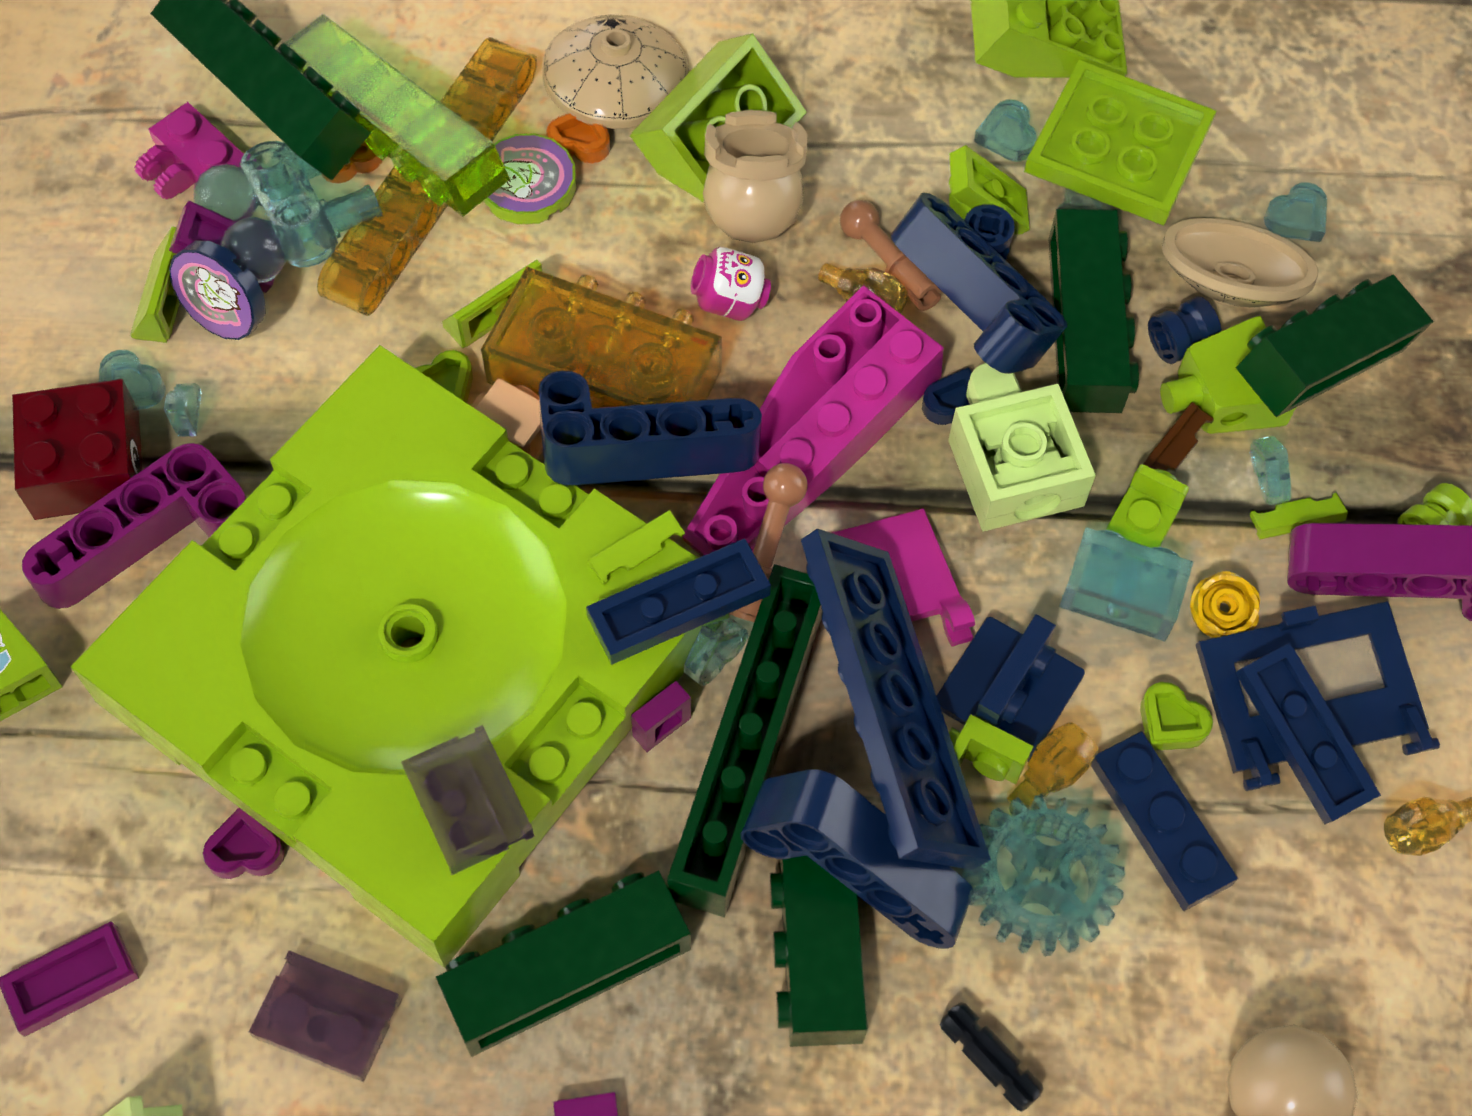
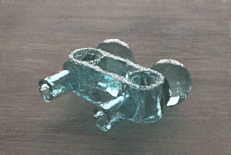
[194,141,382,283]

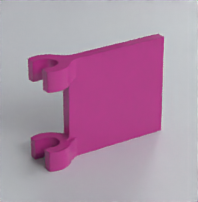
[832,508,975,647]

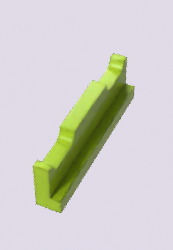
[1250,493,1348,540]
[587,510,685,585]

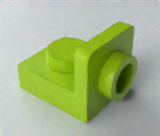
[1103,464,1189,562]
[949,714,1034,784]

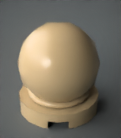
[703,110,808,243]
[1227,1025,1358,1116]

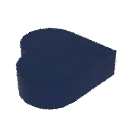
[922,367,972,425]

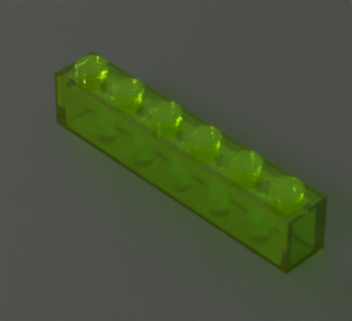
[278,14,510,217]

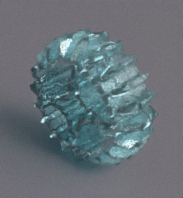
[962,793,1125,957]

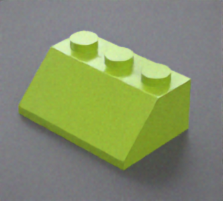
[629,33,807,202]

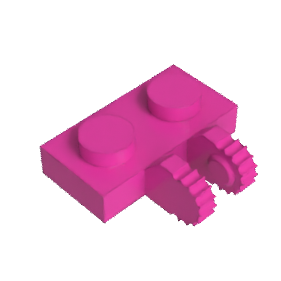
[134,101,253,200]

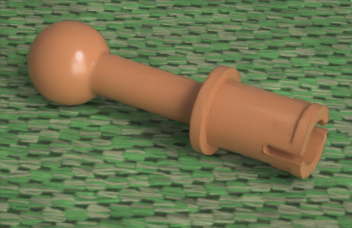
[840,200,942,311]
[729,463,808,622]

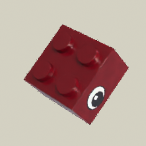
[12,379,142,520]

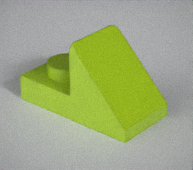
[949,145,1030,234]

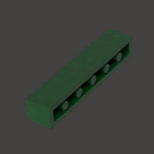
[150,0,371,181]
[667,564,823,918]

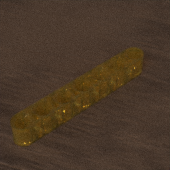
[317,37,537,316]

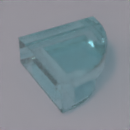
[164,383,202,437]

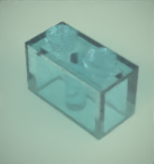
[1059,527,1194,642]

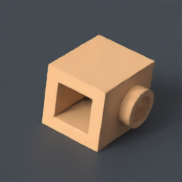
[471,378,543,459]

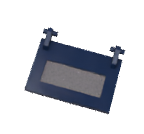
[1195,601,1440,791]

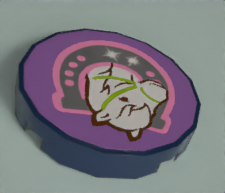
[169,241,266,340]

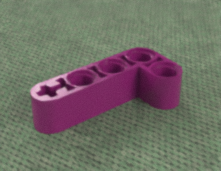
[22,443,247,609]
[1287,523,1472,621]

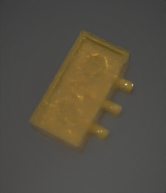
[481,267,722,408]

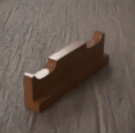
[1143,402,1214,471]

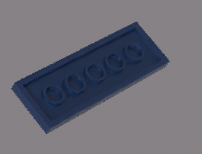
[801,528,991,870]

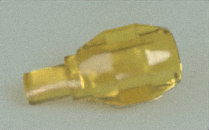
[818,263,907,314]
[1006,722,1099,814]
[1384,797,1472,856]

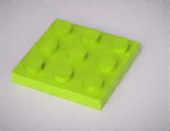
[1024,59,1217,226]

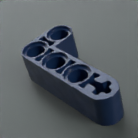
[891,192,1067,374]
[539,371,762,485]
[741,769,973,949]

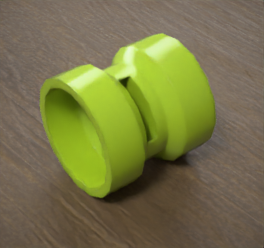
[1398,483,1472,526]

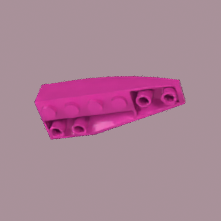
[682,285,944,556]

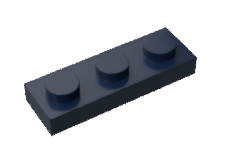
[586,538,771,665]
[1235,643,1381,825]
[1090,731,1238,911]

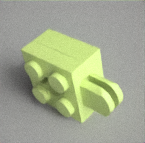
[948,363,1096,532]

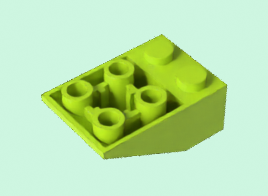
[971,0,1128,78]

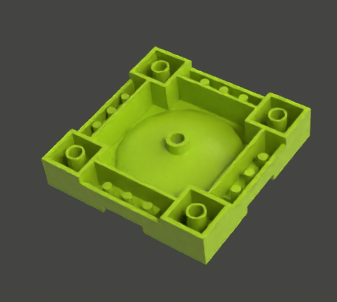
[70,345,729,968]

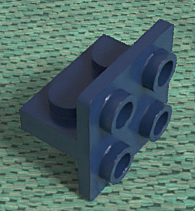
[937,614,1085,762]

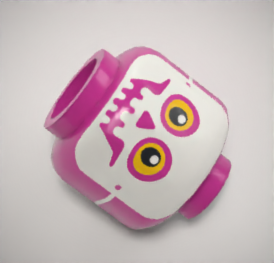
[691,247,771,321]

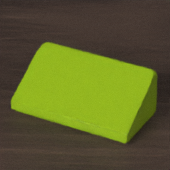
[130,227,180,343]
[442,259,545,348]

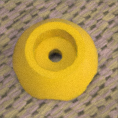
[1190,571,1260,639]

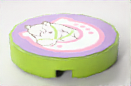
[477,134,576,224]

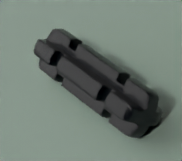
[940,1002,1044,1112]

